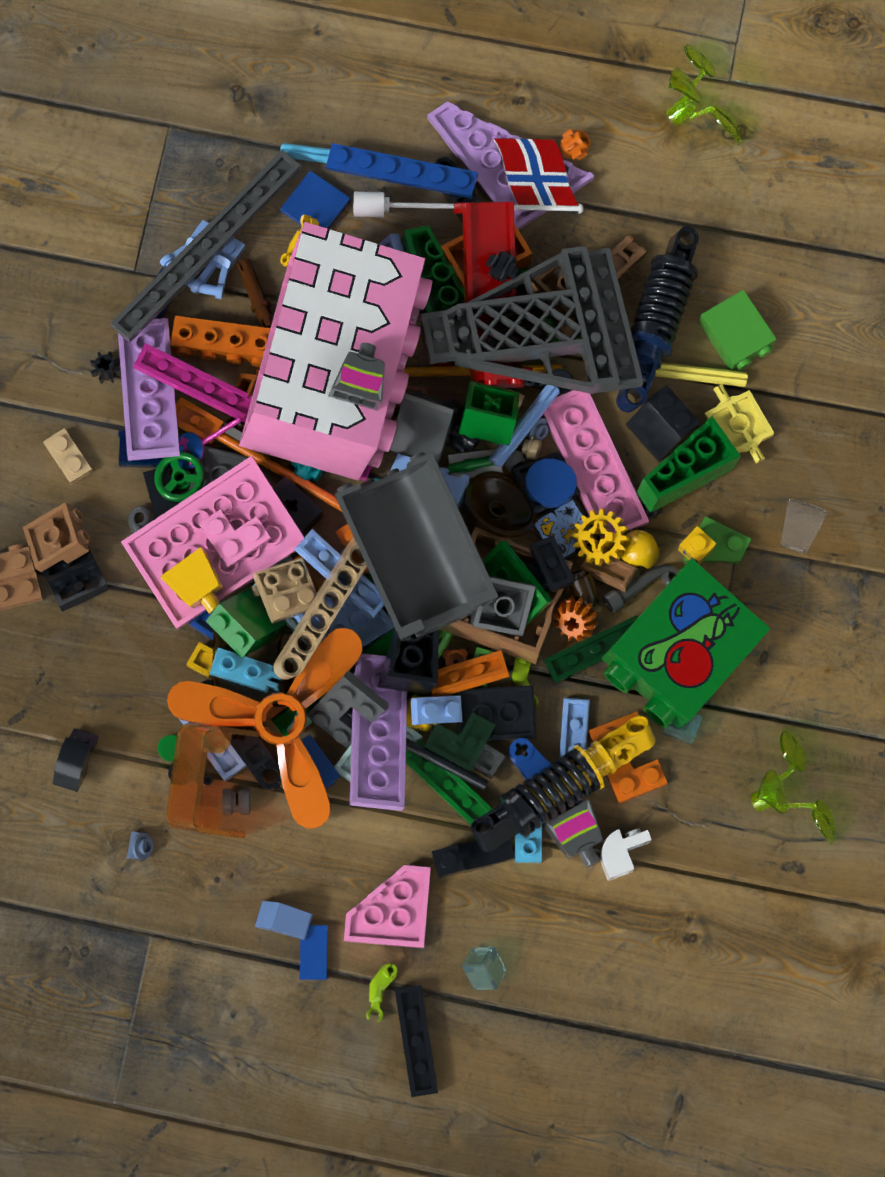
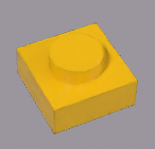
[186,642,213,679]

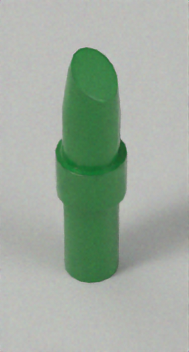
[447,456,494,473]

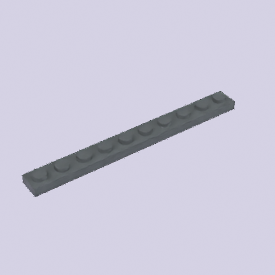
[110,150,301,343]

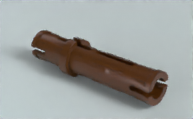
[236,258,273,328]

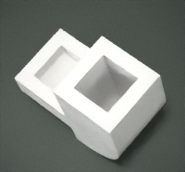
[600,828,652,881]

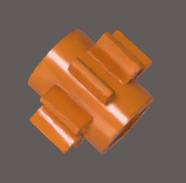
[560,128,591,160]

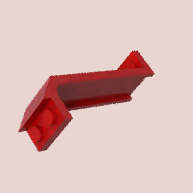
[454,202,533,388]

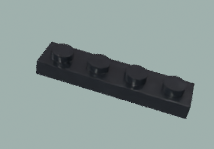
[395,985,438,1098]

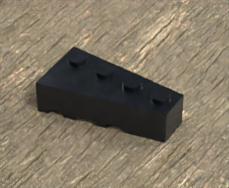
[377,628,439,695]

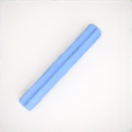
[489,385,560,467]

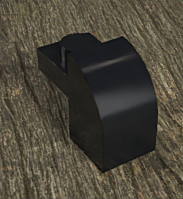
[53,728,99,792]

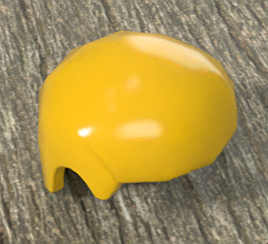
[619,530,660,569]

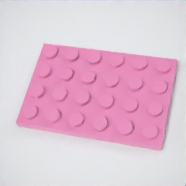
[121,456,304,629]

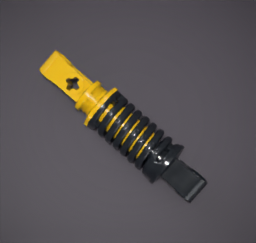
[471,716,656,852]

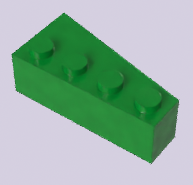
[401,225,465,314]
[636,416,741,513]

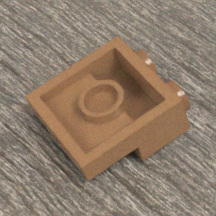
[23,502,91,572]
[0,544,43,611]

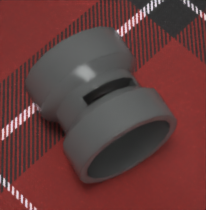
[222,788,251,815]

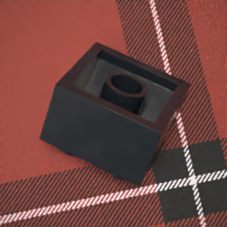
[626,385,700,462]

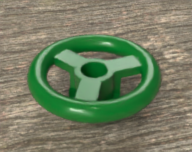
[154,452,205,502]

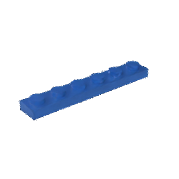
[326,143,478,199]

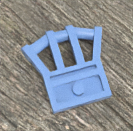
[160,220,245,300]

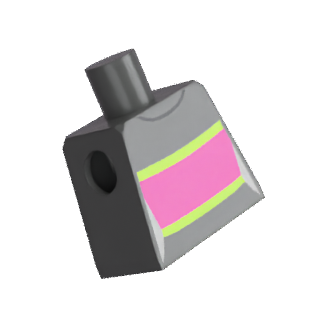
[328,343,385,411]
[543,800,603,868]

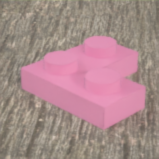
[199,509,272,568]

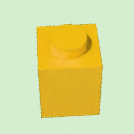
[678,526,717,565]

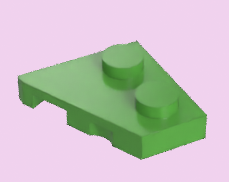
[683,516,751,564]

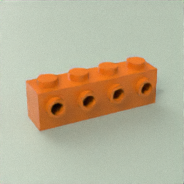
[170,316,270,367]

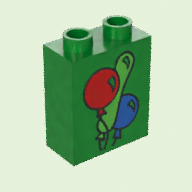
[601,558,771,729]

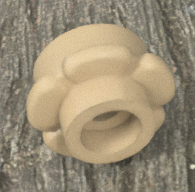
[522,436,542,460]

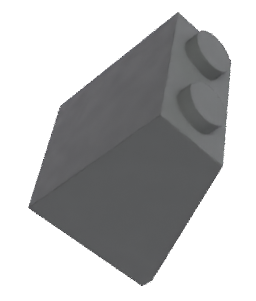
[390,389,460,466]

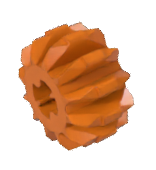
[553,596,598,642]

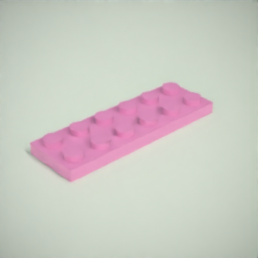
[543,390,649,539]

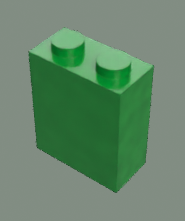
[206,587,288,658]

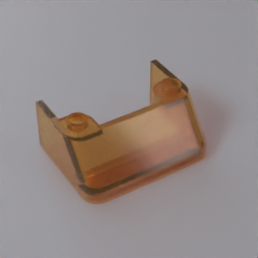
[166,723,259,838]

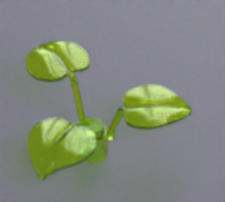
[666,44,741,145]
[751,728,835,845]

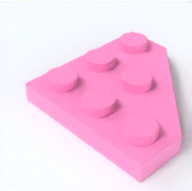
[344,865,431,948]

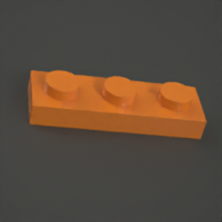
[431,650,509,697]

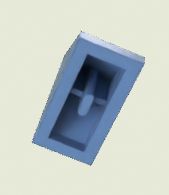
[255,901,313,940]

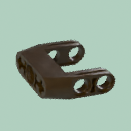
[212,629,294,707]

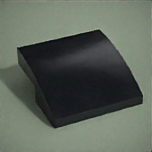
[43,544,109,612]

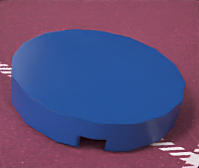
[525,459,577,508]

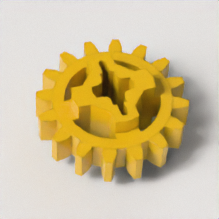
[572,509,630,566]

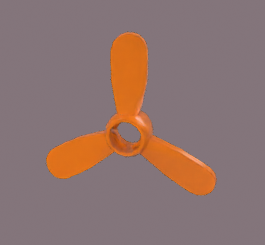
[167,628,362,828]

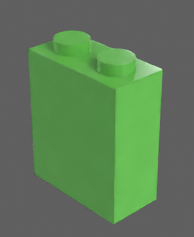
[698,290,777,371]

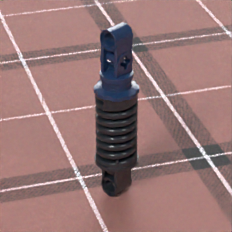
[616,226,699,413]

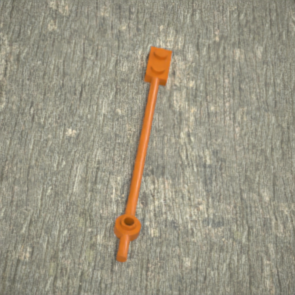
[176,397,342,512]

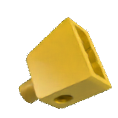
[160,547,223,614]

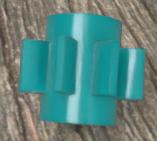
[291,462,323,482]

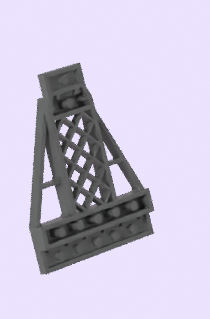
[420,246,643,394]

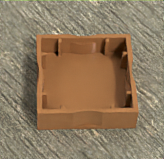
[440,527,573,664]

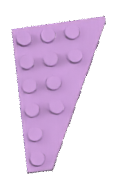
[427,101,594,230]

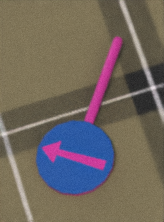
[179,417,242,470]

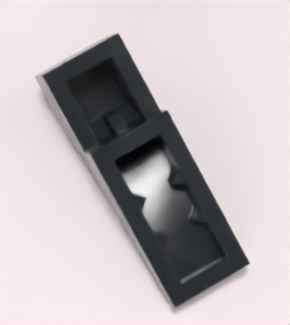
[432,839,515,879]

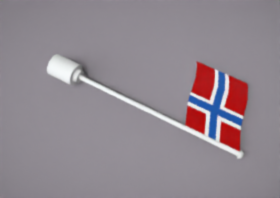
[354,138,584,218]

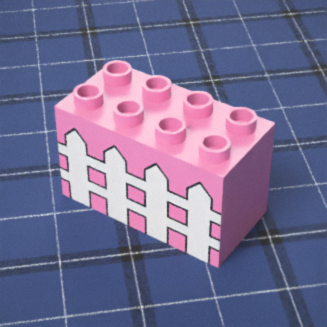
[239,222,432,480]

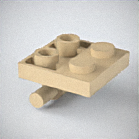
[252,558,317,623]

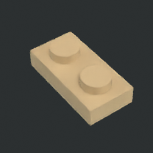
[43,428,93,485]

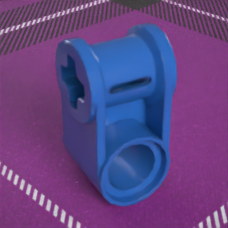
[508,738,550,779]

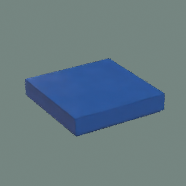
[280,171,351,229]

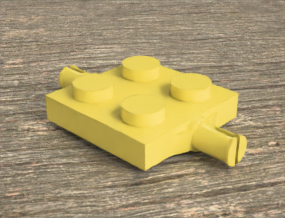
[704,384,774,464]

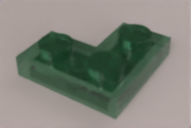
[424,713,496,772]

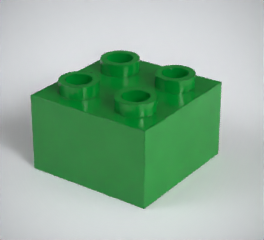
[459,381,520,446]

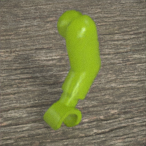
[512,657,539,708]
[366,963,398,1023]

